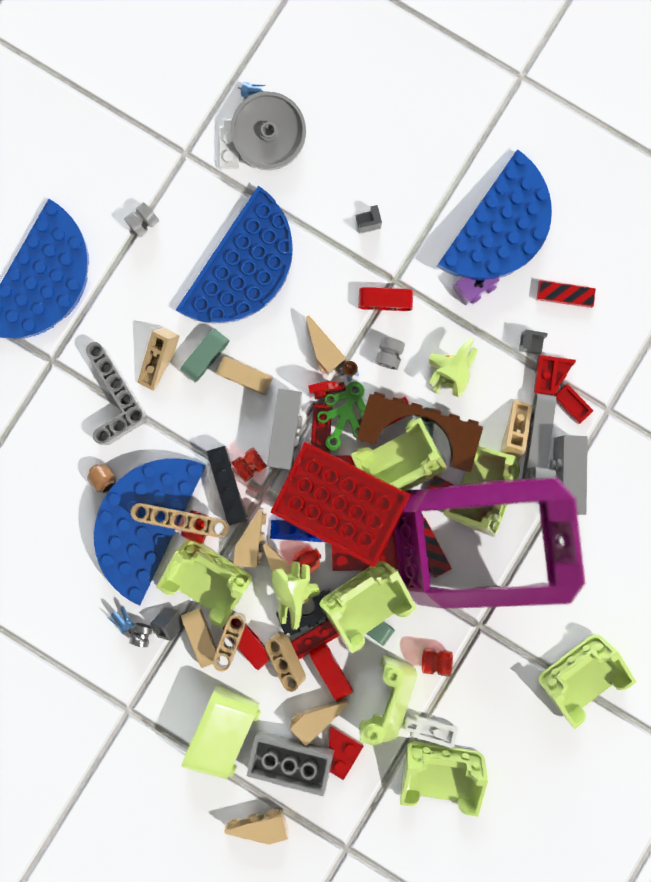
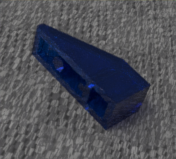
[270,520,325,542]

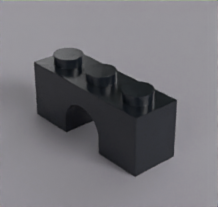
[276,588,331,636]

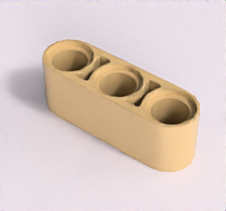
[215,356,273,395]
[181,608,221,668]
[213,613,246,672]
[265,632,306,692]

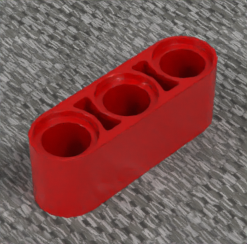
[358,287,413,311]
[222,618,270,670]
[309,643,354,702]

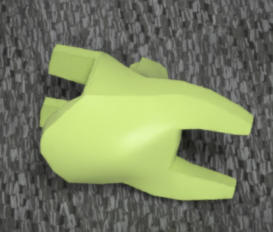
[429,338,478,398]
[272,561,320,629]

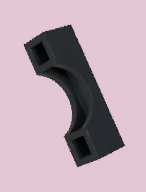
[206,446,249,526]

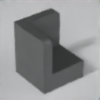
[355,205,382,234]
[519,329,548,355]
[150,607,184,641]

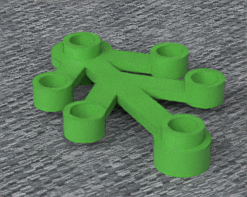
[317,381,366,451]

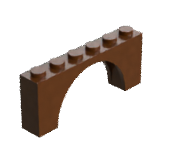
[356,392,484,472]

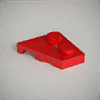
[534,355,576,396]
[308,381,346,400]
[328,725,364,781]

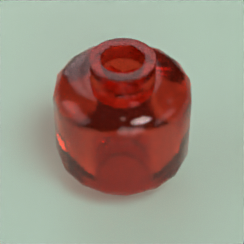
[292,546,322,574]

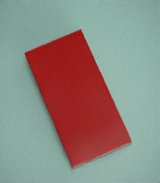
[554,383,594,424]

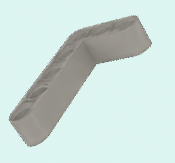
[86,342,147,446]
[522,393,556,479]

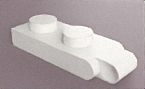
[220,119,239,170]
[403,715,458,748]

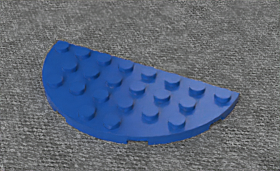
[436,149,552,281]
[176,185,293,324]
[0,198,89,339]
[94,458,206,606]

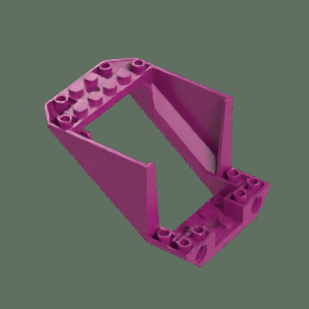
[394,478,586,609]

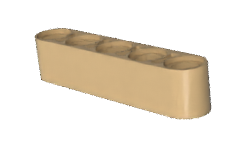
[131,504,229,537]

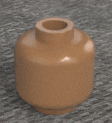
[87,464,116,493]

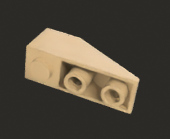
[233,509,267,568]
[224,808,289,845]

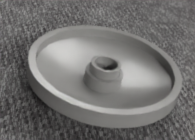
[231,91,306,170]

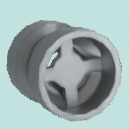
[129,623,153,647]

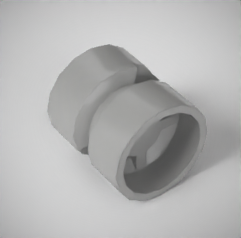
[124,201,160,238]
[375,336,405,370]

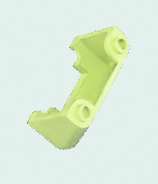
[351,418,447,492]
[443,446,520,537]
[156,539,252,628]
[320,561,417,653]
[538,634,637,730]
[358,655,418,746]
[181,684,261,779]
[400,741,488,817]

